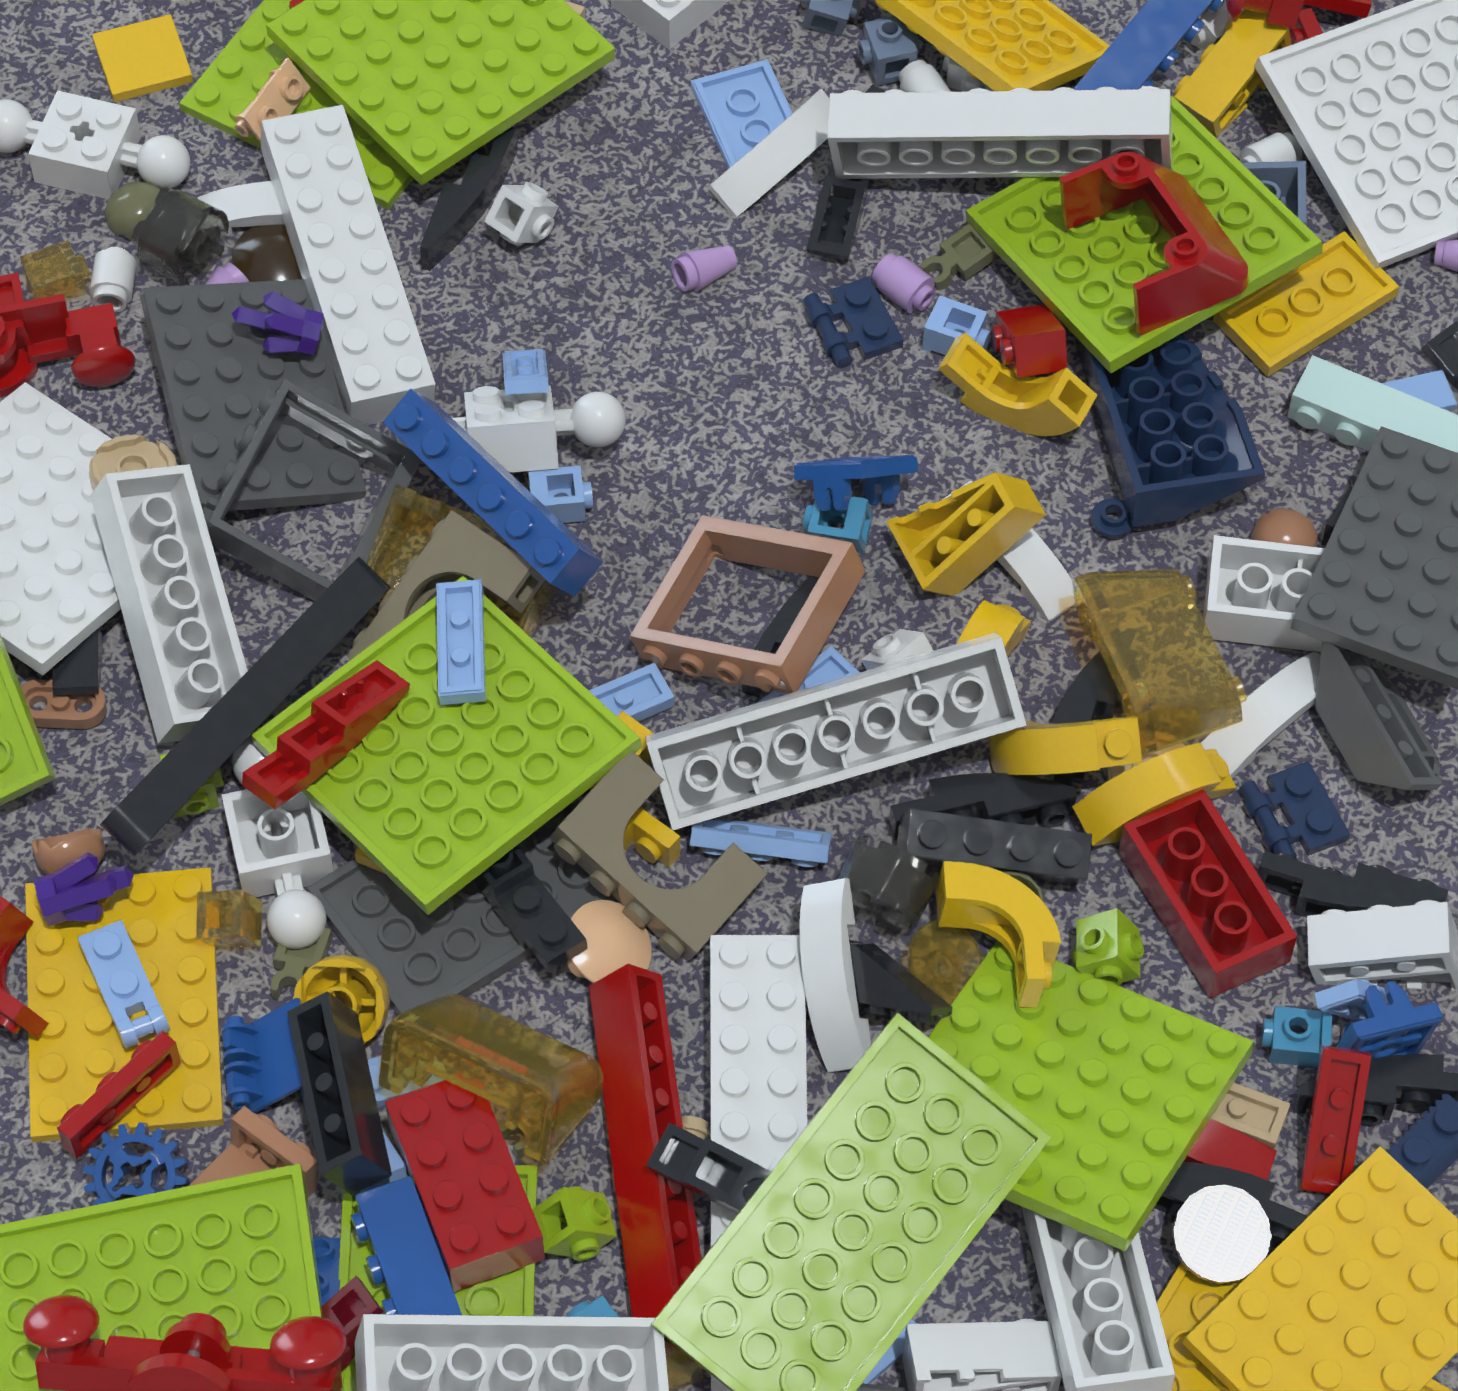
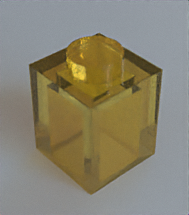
[20,240,90,301]
[196,890,262,948]

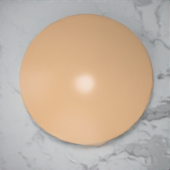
[567,900,652,983]

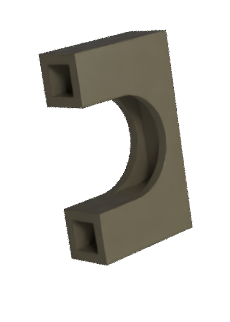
[347,510,546,659]
[549,751,768,962]

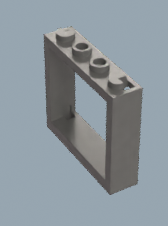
[202,378,421,601]

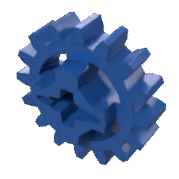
[83,1122,190,1206]

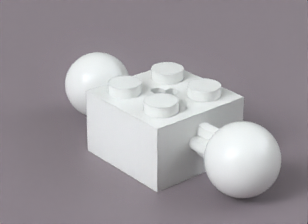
[0,91,190,199]
[396,386,626,473]
[222,734,333,949]

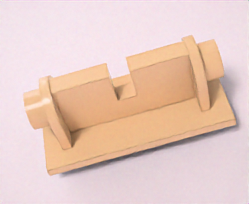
[234,58,311,143]

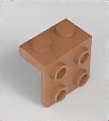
[189,1106,318,1198]

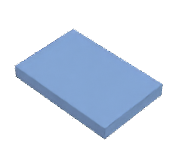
[691,59,810,169]

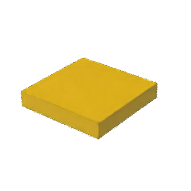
[92,14,193,102]

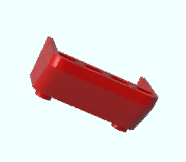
[1059,152,1249,336]

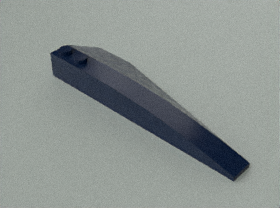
[1073,333,1265,527]

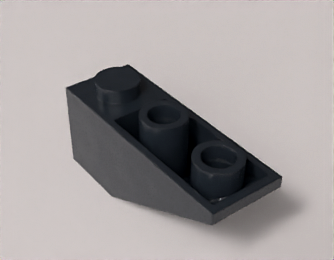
[849,939,953,1023]

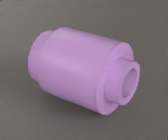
[872,253,936,313]

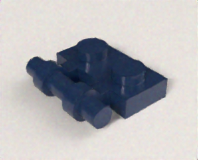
[803,276,904,368]
[1239,761,1350,858]

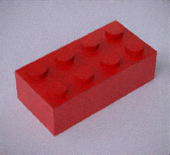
[1118,789,1297,999]
[385,1069,545,1292]

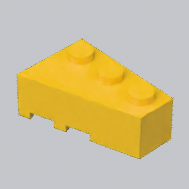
[1174,9,1292,137]
[886,472,1046,596]

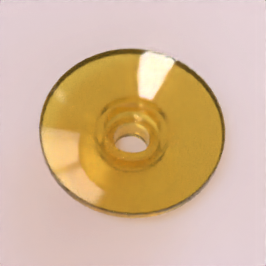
[908,920,984,1005]

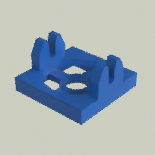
[794,455,918,511]
[1336,981,1443,1059]

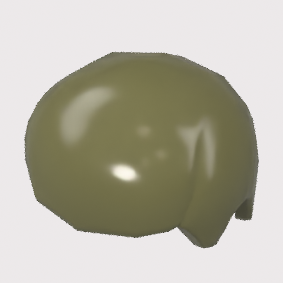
[104,182,174,244]

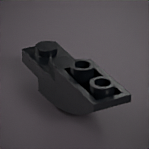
[1052,629,1143,787]
[889,773,1077,840]
[474,846,588,972]
[1257,851,1449,918]
[1294,1054,1458,1126]
[646,1122,771,1215]
[1154,1162,1308,1248]

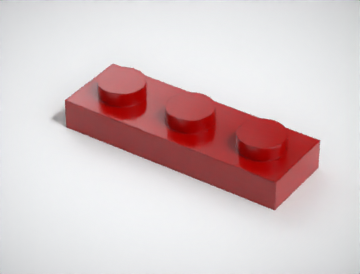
[57,1031,181,1159]
[1299,1045,1372,1194]

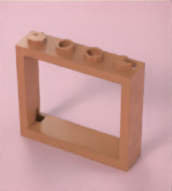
[630,515,866,694]

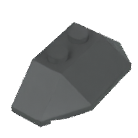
[1315,642,1442,790]

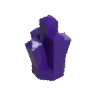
[232,291,324,356]
[34,852,134,926]

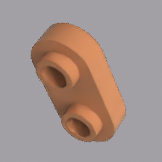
[21,679,107,729]

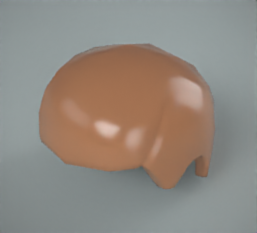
[1250,508,1318,547]
[31,828,105,875]

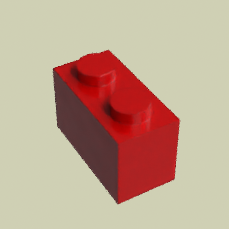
[991,304,1068,378]

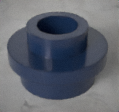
[1091,498,1133,539]

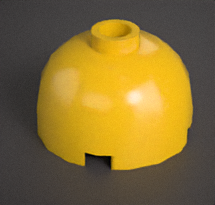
[293,954,391,1044]

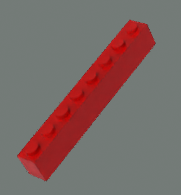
[589,963,702,1345]

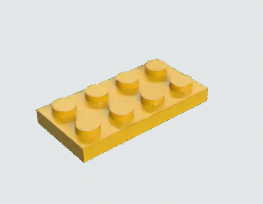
[1213,231,1400,377]

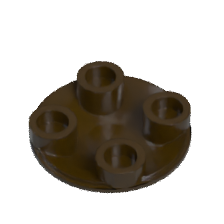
[232,224,302,282]

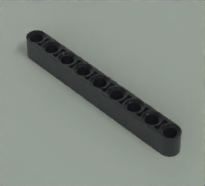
[100,557,391,857]

